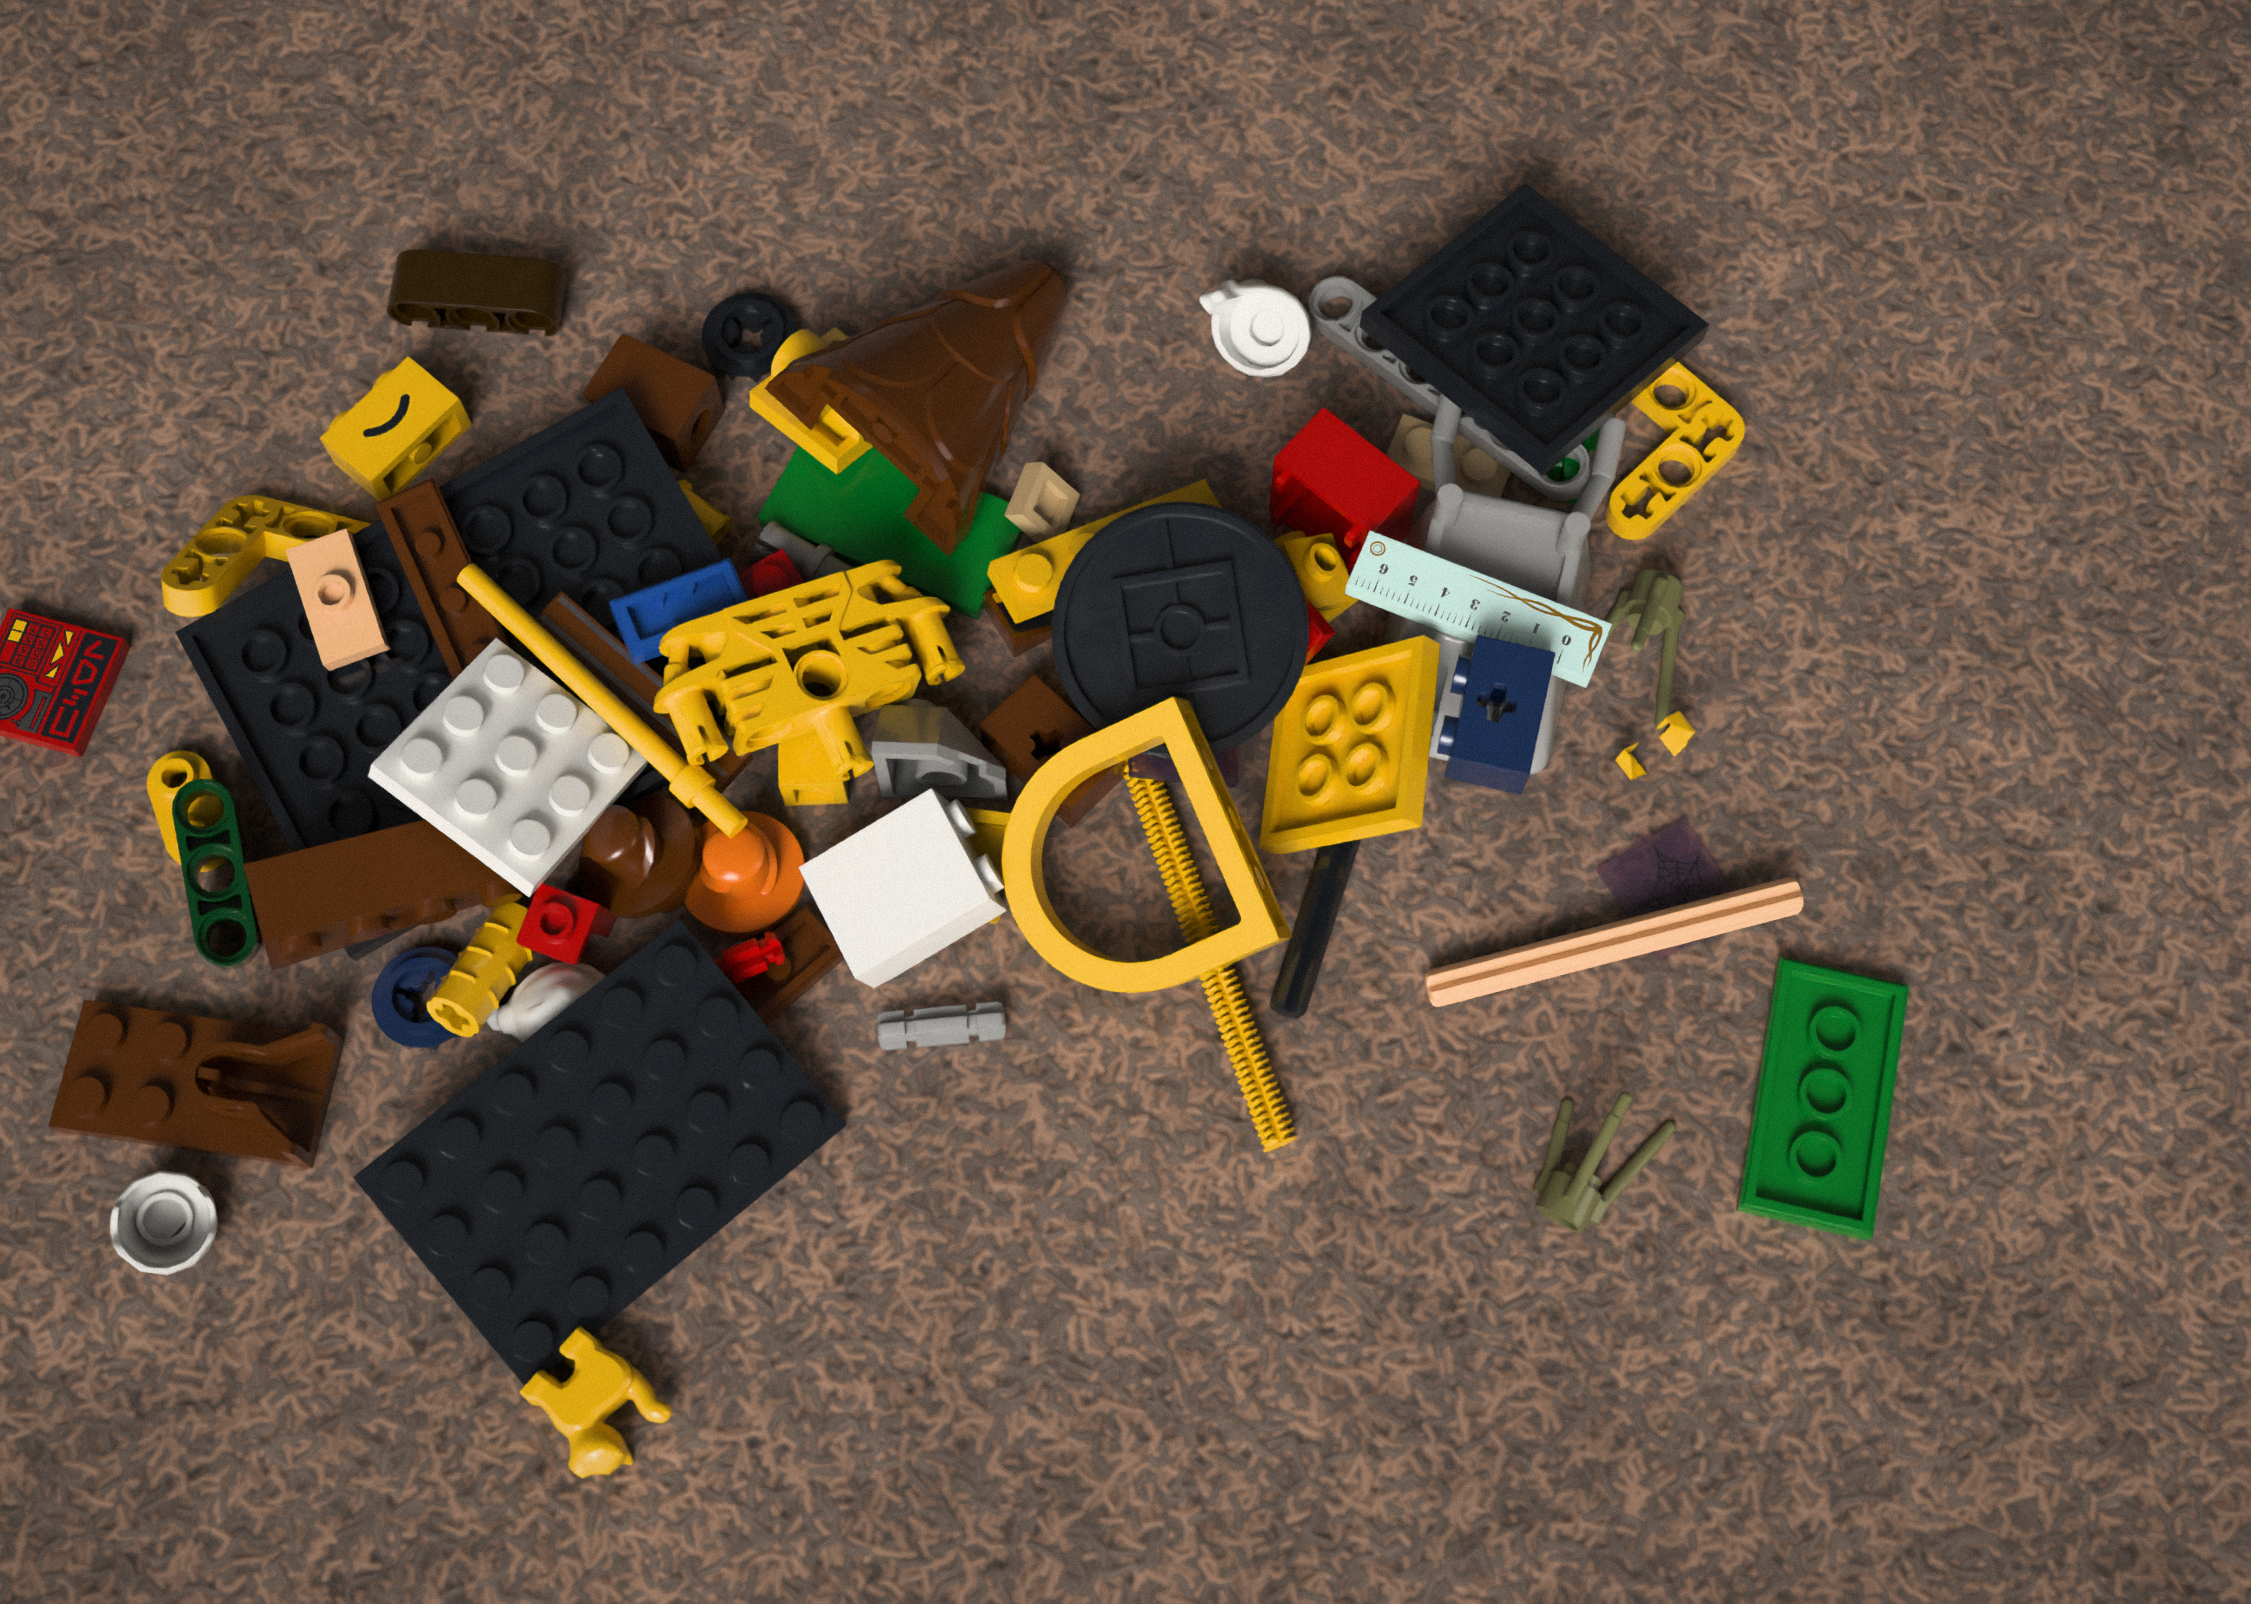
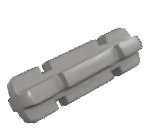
[877,1001,1006,1051]

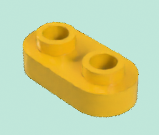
[147,751,226,872]

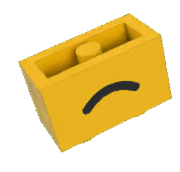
[320,356,472,501]

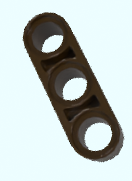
[387,250,568,336]

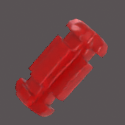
[710,931,786,984]

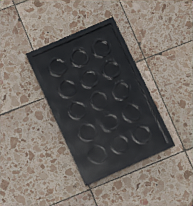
[353,919,846,1386]

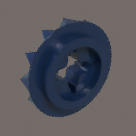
[371,947,461,1050]

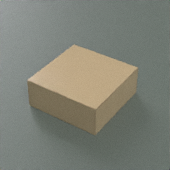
[1004,462,1080,543]

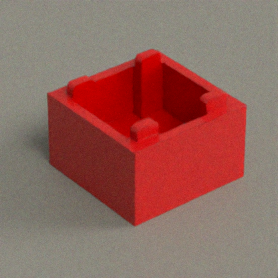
[1269,407,1420,577]

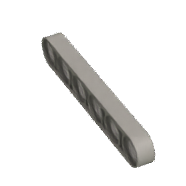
[1308,277,1591,501]

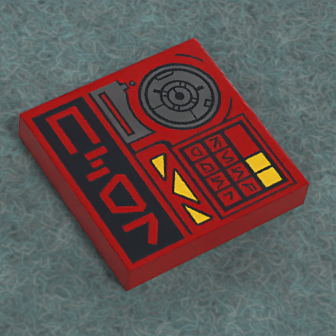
[0,608,131,758]

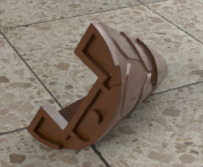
[765,259,1067,557]

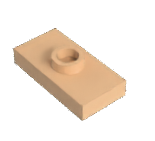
[286,529,390,671]

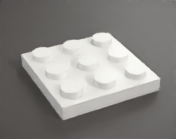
[368,638,648,897]

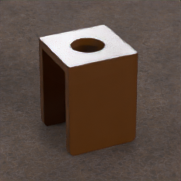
[583,334,725,473]

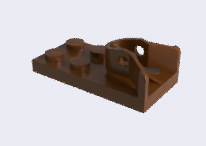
[48,1000,344,1169]

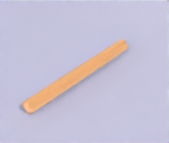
[1424,877,1804,1007]

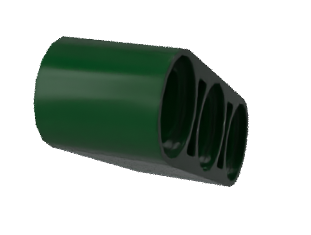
[172,779,260,969]

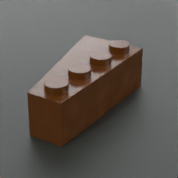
[243,819,522,971]

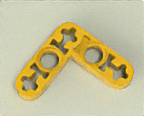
[1605,362,1745,540]
[161,495,371,617]

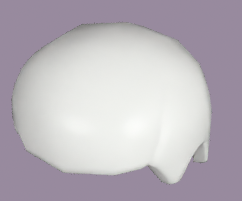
[110,1170,218,1275]

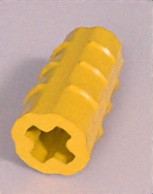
[426,902,534,1037]

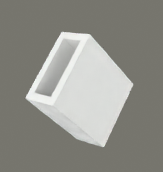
[798,788,1008,988]

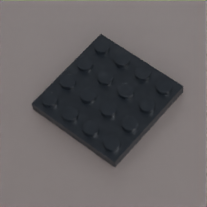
[1359,183,1709,475]

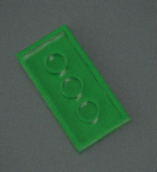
[757,445,1024,620]
[1736,957,1909,1241]

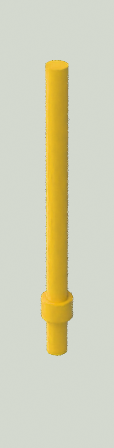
[457,563,748,838]

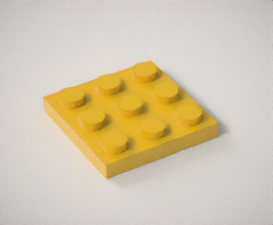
[1259,635,1441,855]

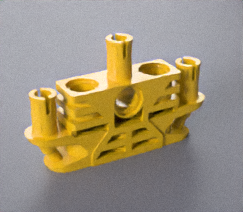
[653,560,965,781]

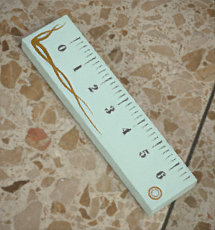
[1345,531,1612,688]

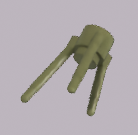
[1571,569,1685,731]
[1532,1091,1676,1233]

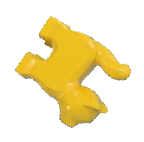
[520,1326,672,1478]

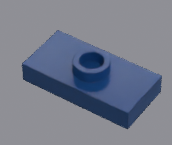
[609,558,749,665]

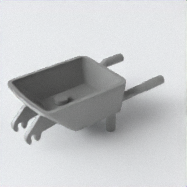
[1382,393,1627,775]

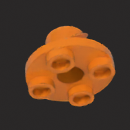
[684,811,806,939]

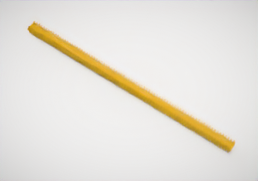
[1124,753,1298,1152]

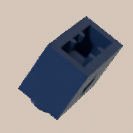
[1437,635,1556,795]

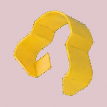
[1615,711,1696,780]

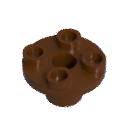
[579,794,702,919]

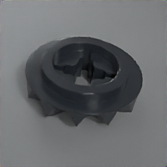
[701,292,797,383]

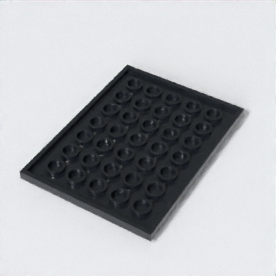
[175,387,735,961]

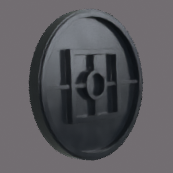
[1051,501,1309,759]

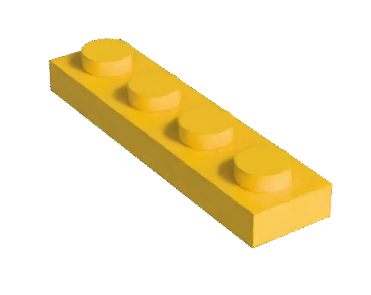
[987,479,1223,624]

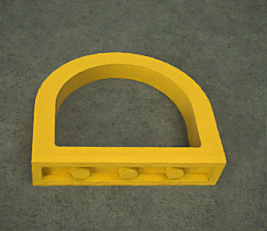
[1002,696,1293,993]

